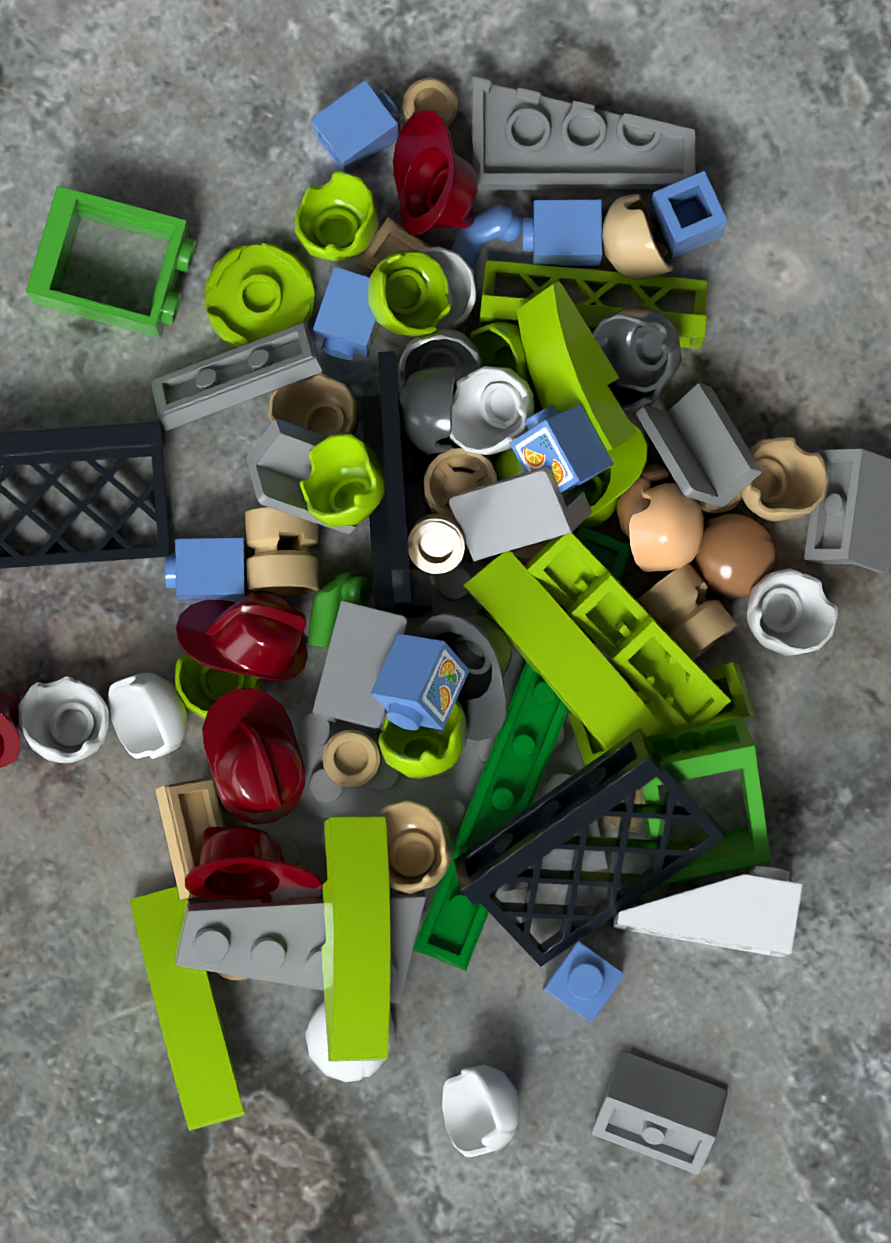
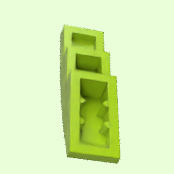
[525,533,731,730]
[463,551,662,751]
[321,817,391,1062]
[129,886,245,1131]

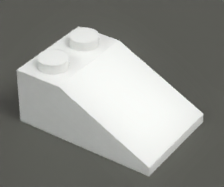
[612,866,803,957]

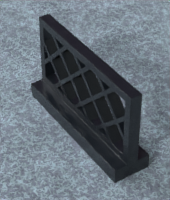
[362,351,432,614]
[0,422,171,569]
[454,728,726,967]

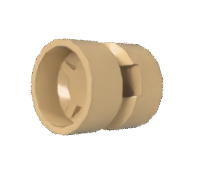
[424,448,497,520]
[245,507,320,596]
[637,563,737,660]

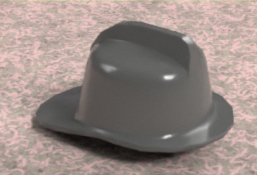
[419,609,512,741]

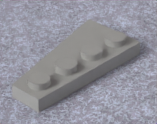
[472,76,695,190]
[174,890,426,1004]

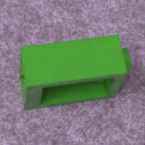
[26,185,197,338]
[639,717,771,885]

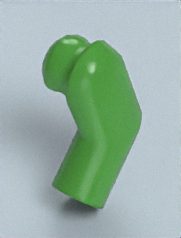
[308,572,372,647]

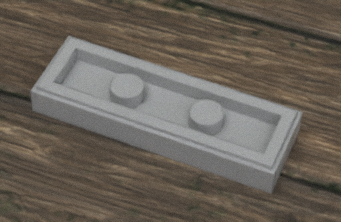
[151,322,323,431]

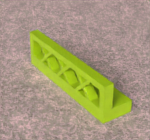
[480,260,708,349]

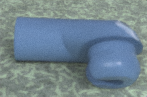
[450,204,522,269]

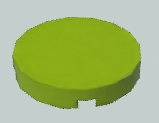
[204,243,315,348]

